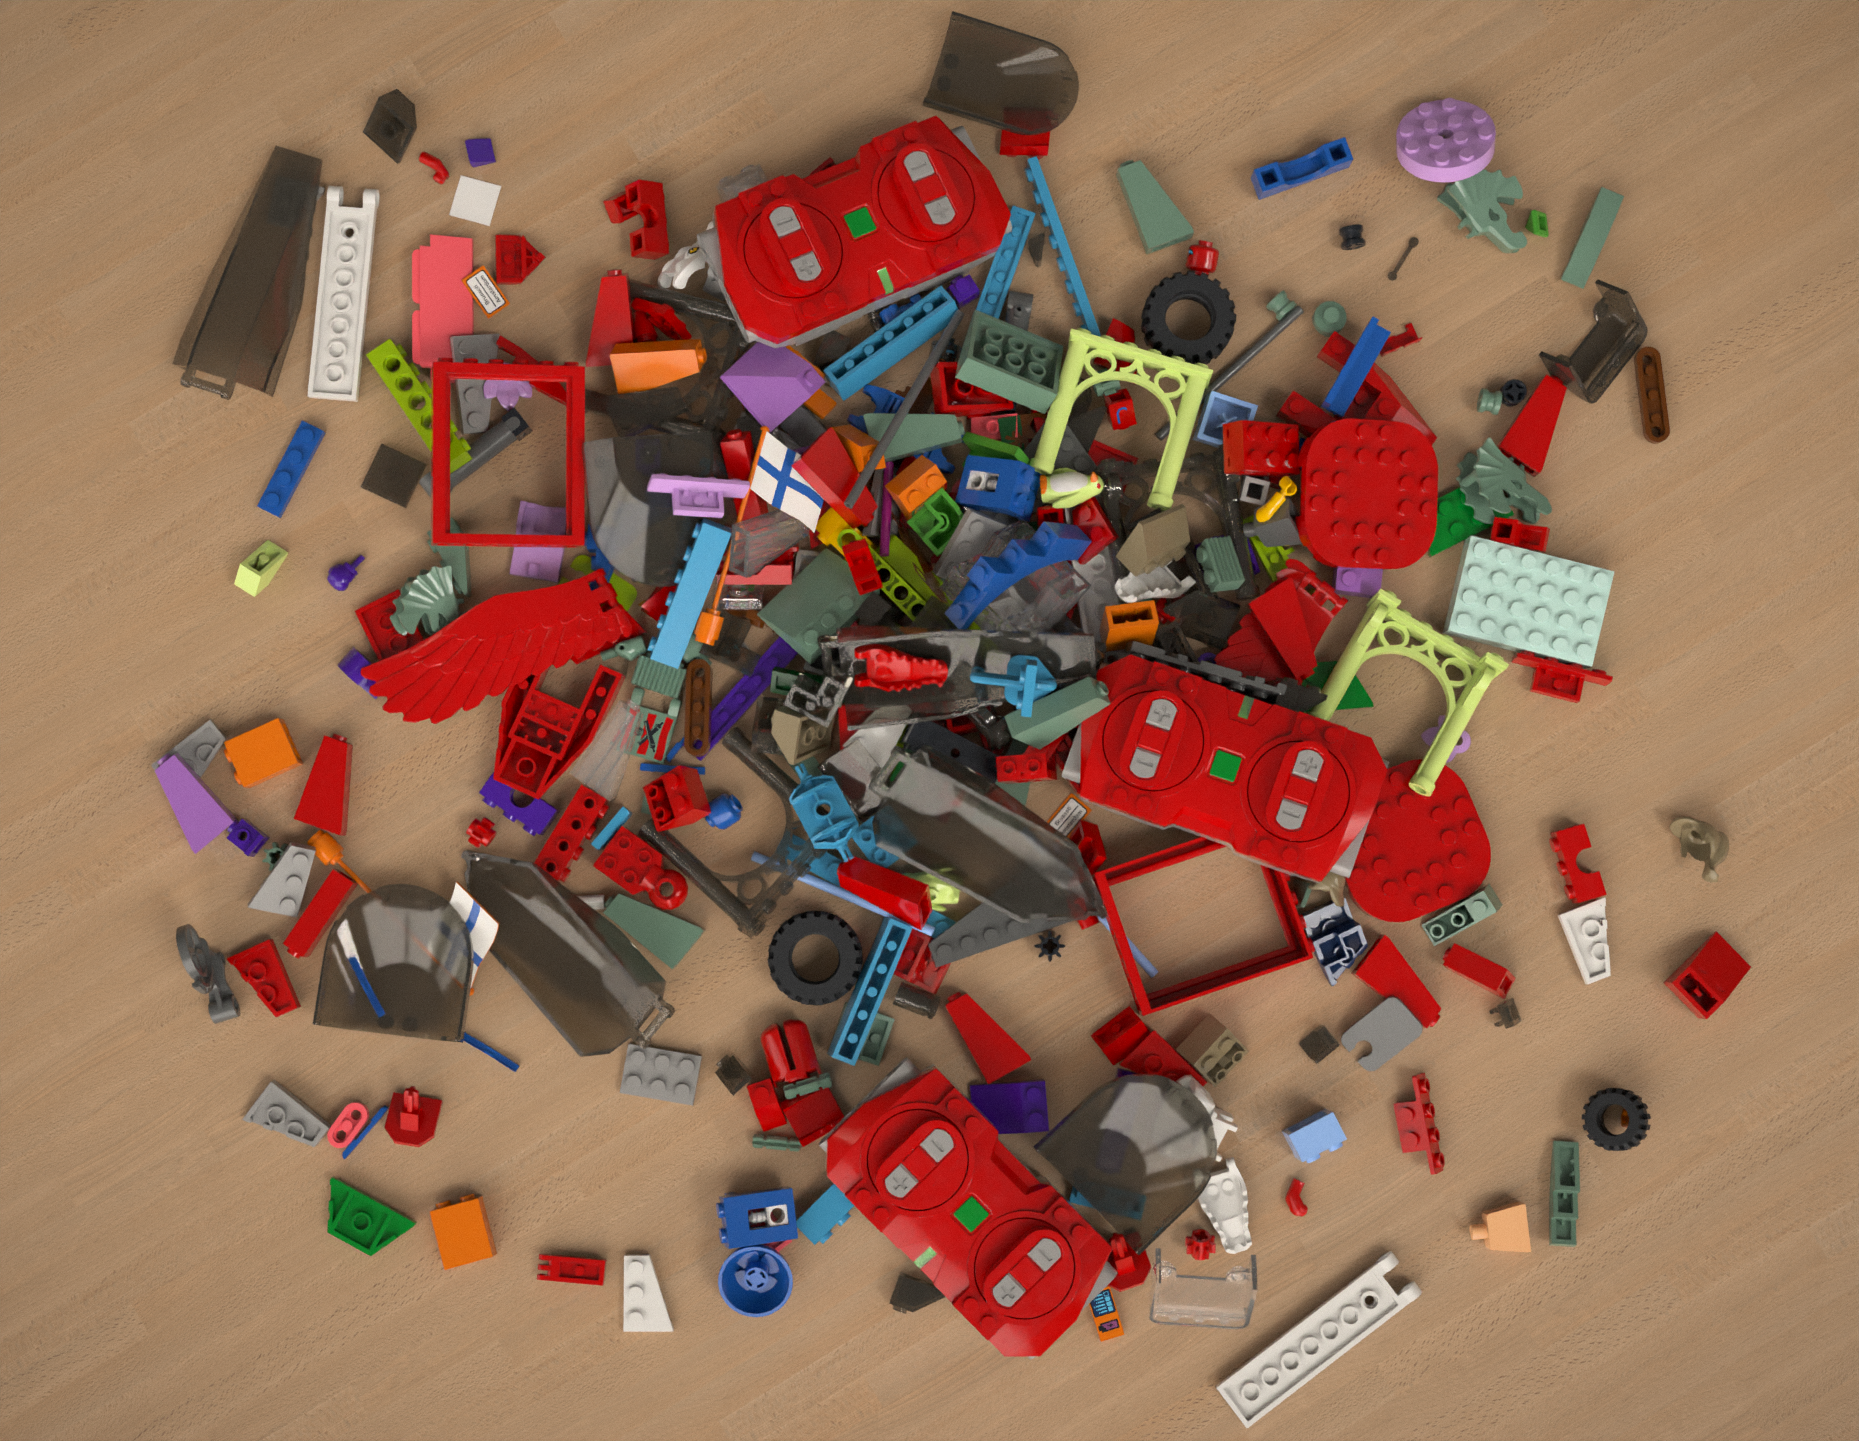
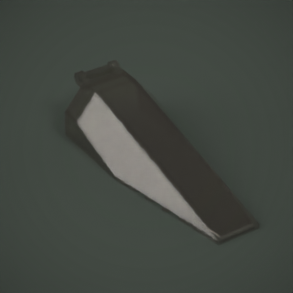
[172,146,323,400]
[817,625,1097,731]

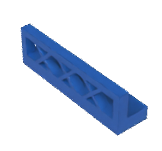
[1321,316,1391,418]

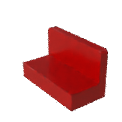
[1090,1006,1150,1065]

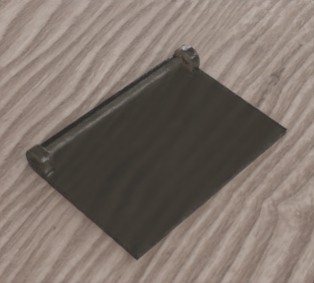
[817,739,902,823]

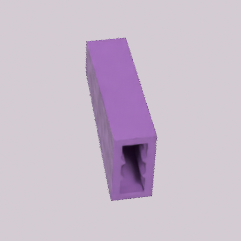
[155,753,237,854]

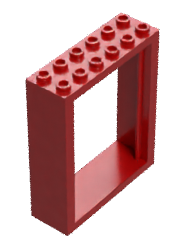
[431,357,585,548]
[1091,837,1315,1016]

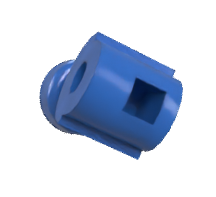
[879,293,922,325]

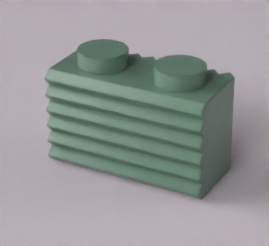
[1196,536,1245,592]
[630,653,687,700]

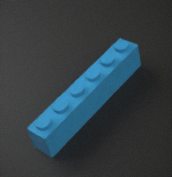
[823,286,958,401]
[647,518,732,669]
[827,917,913,1066]
[796,1184,854,1245]

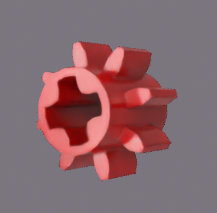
[466,817,497,848]
[1185,1229,1216,1260]

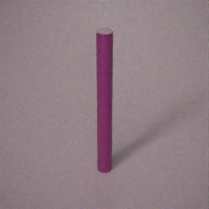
[879,462,894,557]

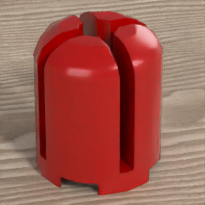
[760,1019,822,1088]

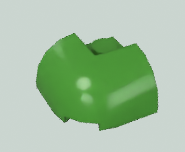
[907,488,963,557]

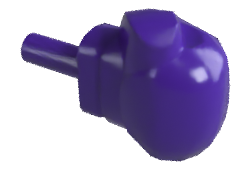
[327,555,365,591]

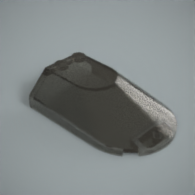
[923,11,1079,135]

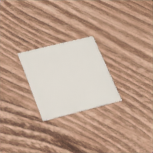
[449,175,501,226]

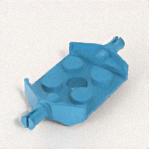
[789,763,859,862]

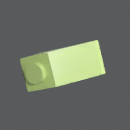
[234,540,288,597]

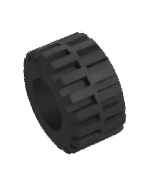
[1582,1088,1651,1151]

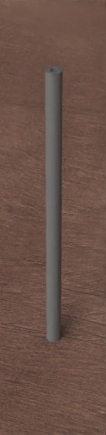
[1155,305,1304,441]

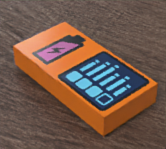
[1089,1286,1125,1342]

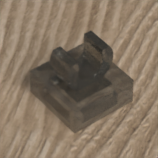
[1489,998,1522,1029]

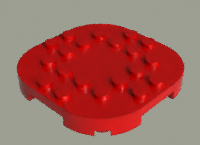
[1296,418,1438,570]
[1345,759,1491,922]

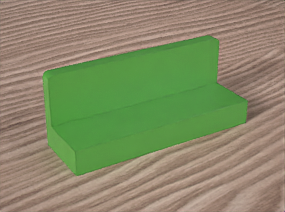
[962,432,1031,479]

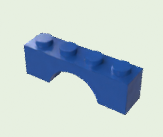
[1251,137,1353,200]

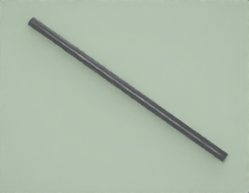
[844,310,964,509]

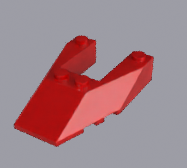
[1276,331,1437,445]
[493,664,626,800]

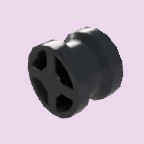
[1339,224,1366,250]
[1499,379,1527,407]

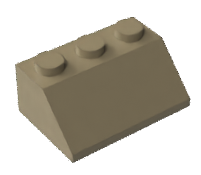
[1116,504,1190,577]
[771,699,837,765]

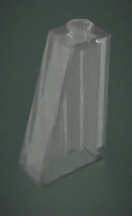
[729,509,809,578]
[570,699,644,801]

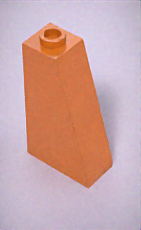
[610,339,707,399]

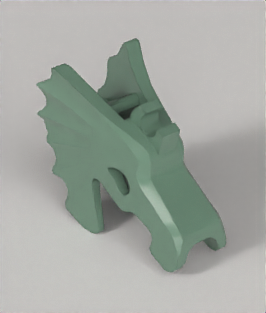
[1437,169,1527,254]
[1456,437,1552,524]
[390,566,467,636]

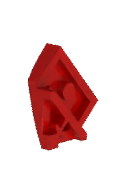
[495,235,546,285]

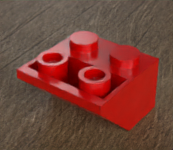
[643,765,711,832]

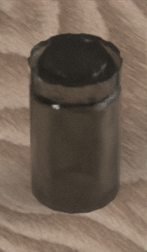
[893,982,941,1020]

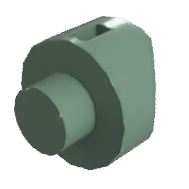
[1312,301,1347,337]

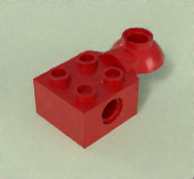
[593,826,688,910]

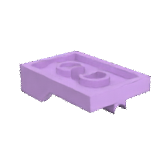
[509,501,566,583]

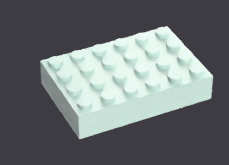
[1443,536,1614,669]

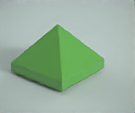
[1525,210,1549,238]

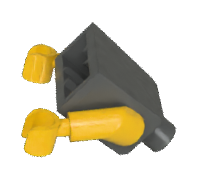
[1243,476,1302,547]

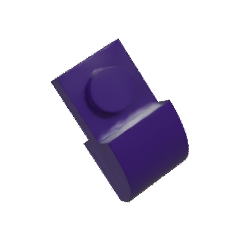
[337,647,378,699]

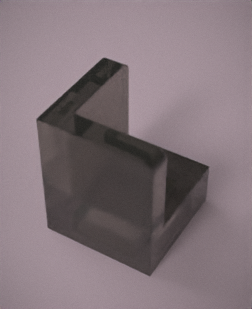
[1299,1025,1340,1064]

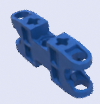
[847,385,965,474]

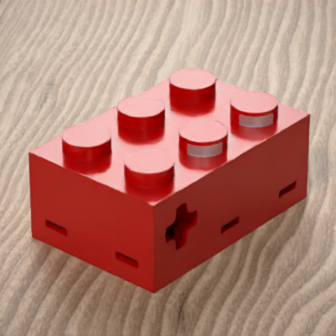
[1223,420,1300,478]

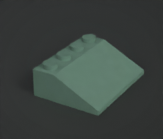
[955,310,1063,414]
[757,548,880,665]

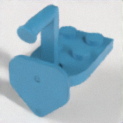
[970,655,1057,717]

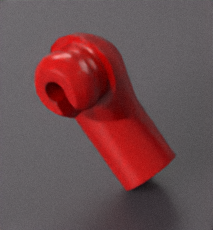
[419,151,449,185]
[1285,1178,1308,1217]

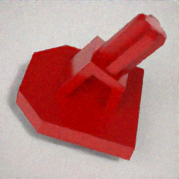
[384,1086,443,1147]
[1107,1231,1152,1292]

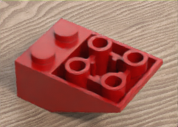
[1663,931,1751,1019]

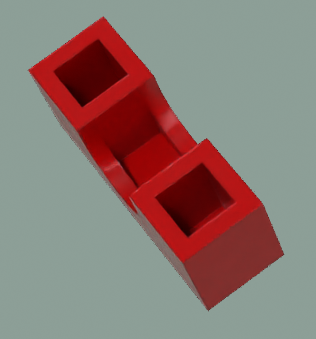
[625,179,669,260]
[1549,824,1607,903]

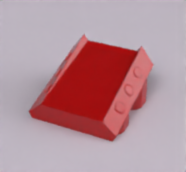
[999,108,1053,160]
[780,1087,845,1147]

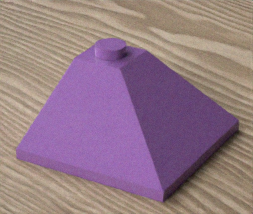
[720,342,825,433]

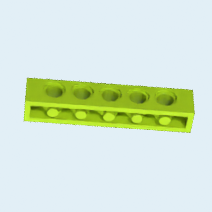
[366,339,472,474]

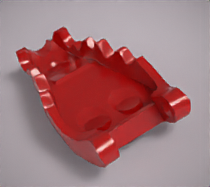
[854,644,948,692]

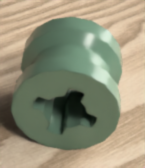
[1266,290,1297,321]
[1477,388,1502,415]

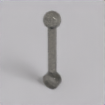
[1388,237,1419,281]

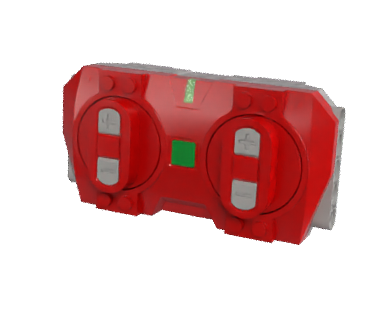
[697,115,1012,348]
[1061,654,1389,883]
[819,1057,1117,1359]

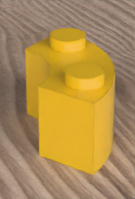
[816,507,878,561]

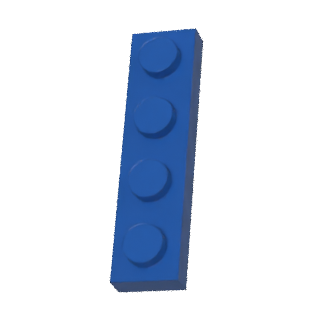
[257,420,326,518]

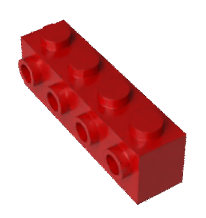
[530,784,610,885]

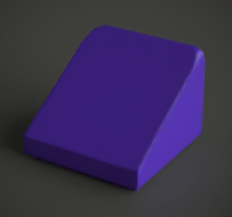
[465,138,496,168]

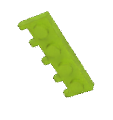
[1240,515,1316,595]

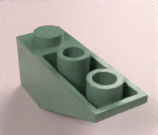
[427,517,472,597]
[1421,884,1503,946]

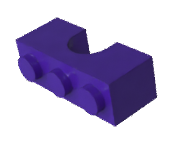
[479,772,560,836]

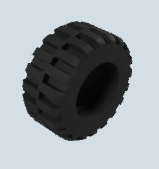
[1141,271,1236,365]
[767,911,863,1006]

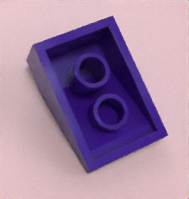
[970,1079,1049,1134]

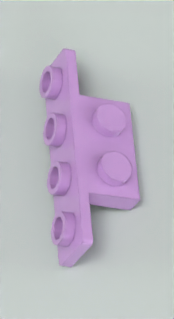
[647,473,750,518]

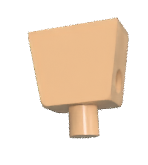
[1469,1201,1531,1252]

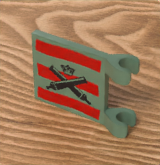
[617,688,682,764]

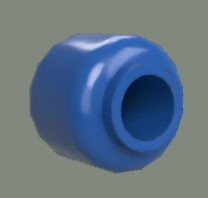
[705,793,743,830]

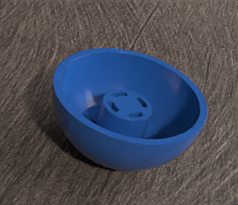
[718,1244,793,1317]

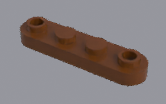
[1634,347,1670,444]
[684,659,713,757]

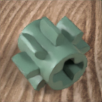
[1092,368,1121,398]
[262,842,288,871]

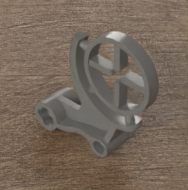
[176,924,241,1024]

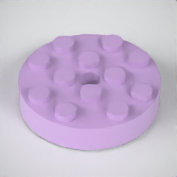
[1396,98,1496,182]

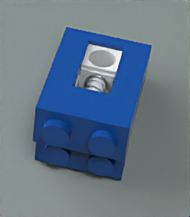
[955,455,1042,522]
[716,1186,798,1249]

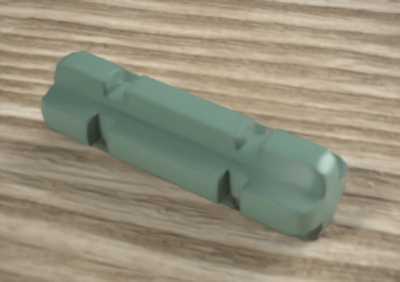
[783,1072,832,1099]
[752,1134,801,1152]

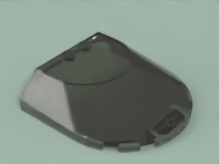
[582,431,737,587]
[313,884,474,1043]
[1033,1074,1217,1255]

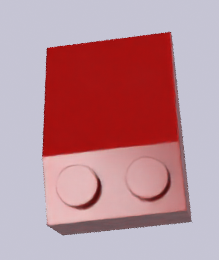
[930,362,1014,417]

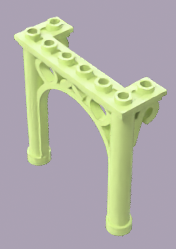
[1029,328,1213,512]
[1306,588,1509,797]

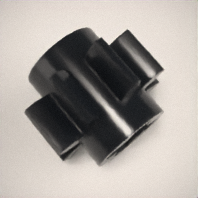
[1034,931,1065,962]

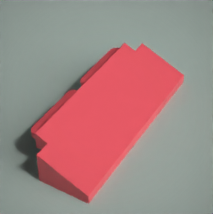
[412,234,474,383]

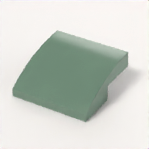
[831,1002,895,1066]

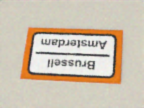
[461,265,510,319]
[1042,793,1092,845]

